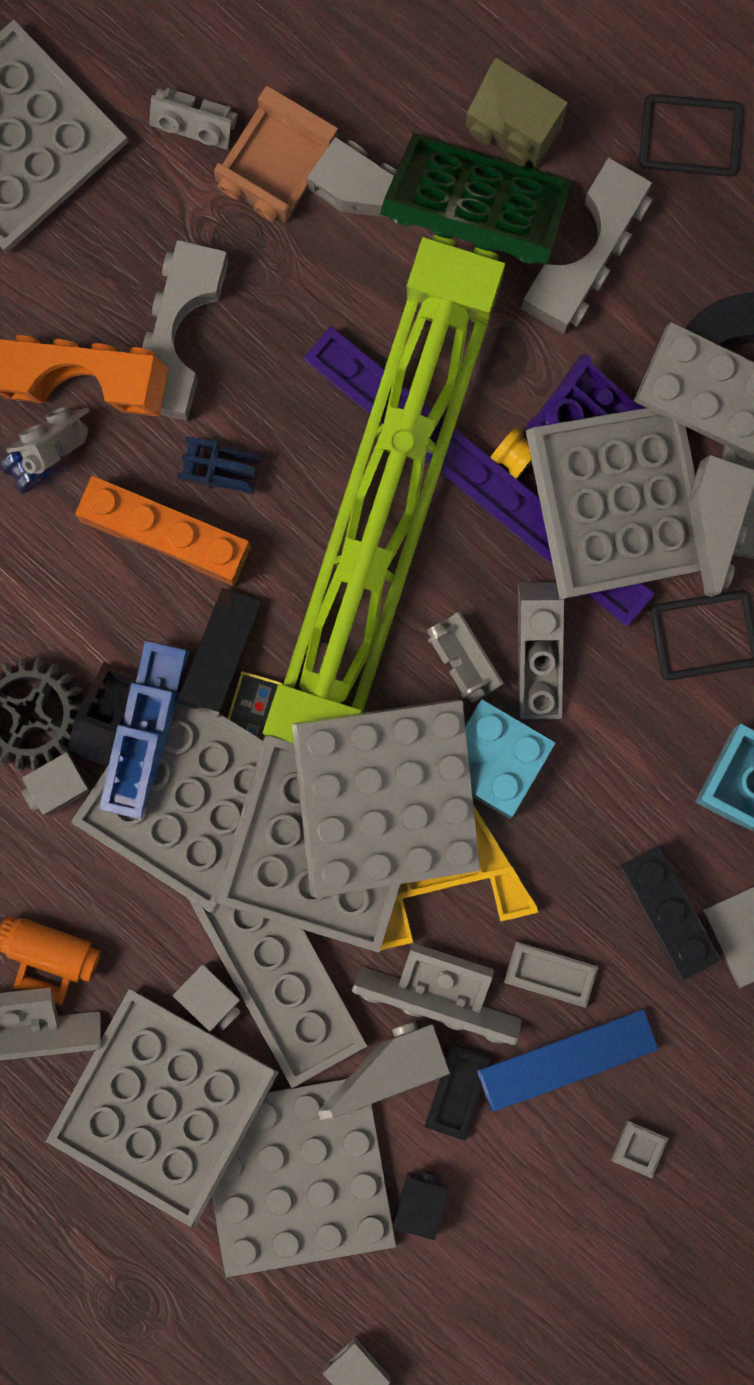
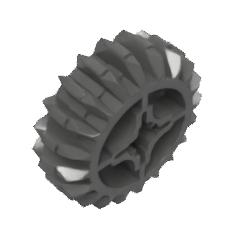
[0,657,83,772]

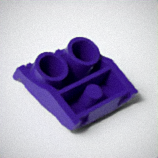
[527,354,646,429]

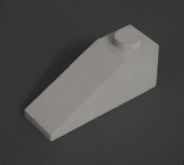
[318,1021,450,1120]

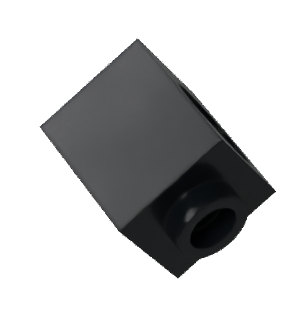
[393,1169,449,1241]

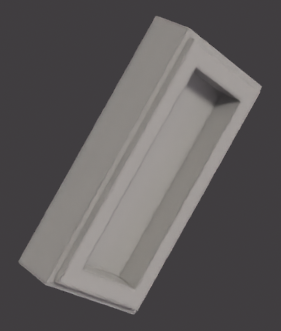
[503,942,598,1008]

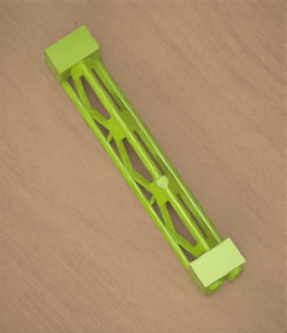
[262,235,505,744]

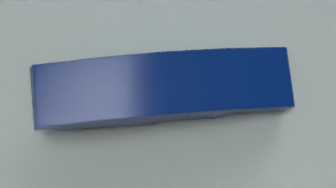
[99,641,190,819]
[477,1009,659,1111]

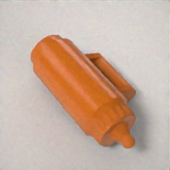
[0,916,101,1006]

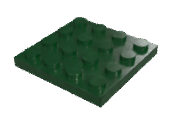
[380,133,572,265]

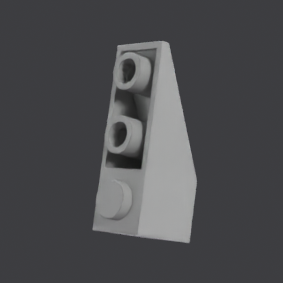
[307,137,397,217]
[688,455,754,597]
[518,582,564,719]

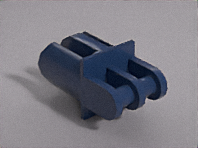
[177,437,263,495]

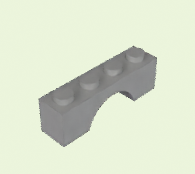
[521,157,653,334]
[142,240,228,422]

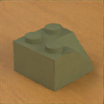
[465,58,568,169]

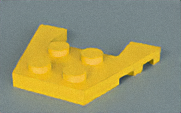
[380,805,538,950]

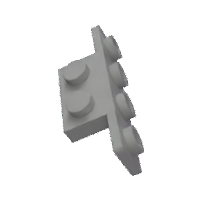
[352,943,522,1045]
[0,987,102,1061]

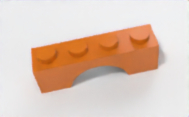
[0,335,169,417]
[75,476,251,587]

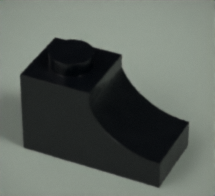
[68,662,138,767]

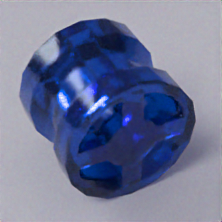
[0,451,53,494]

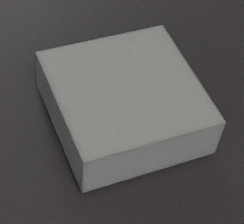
[611,1120,668,1178]

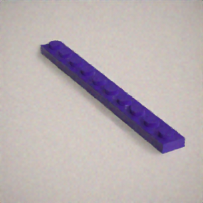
[304,326,655,628]

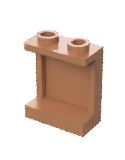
[214,85,338,223]

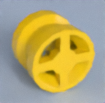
[491,427,532,479]

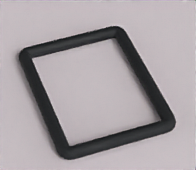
[639,94,743,177]
[650,590,754,680]

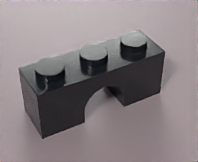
[616,846,721,981]

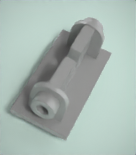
[149,87,238,150]
[6,406,90,474]
[427,611,504,703]

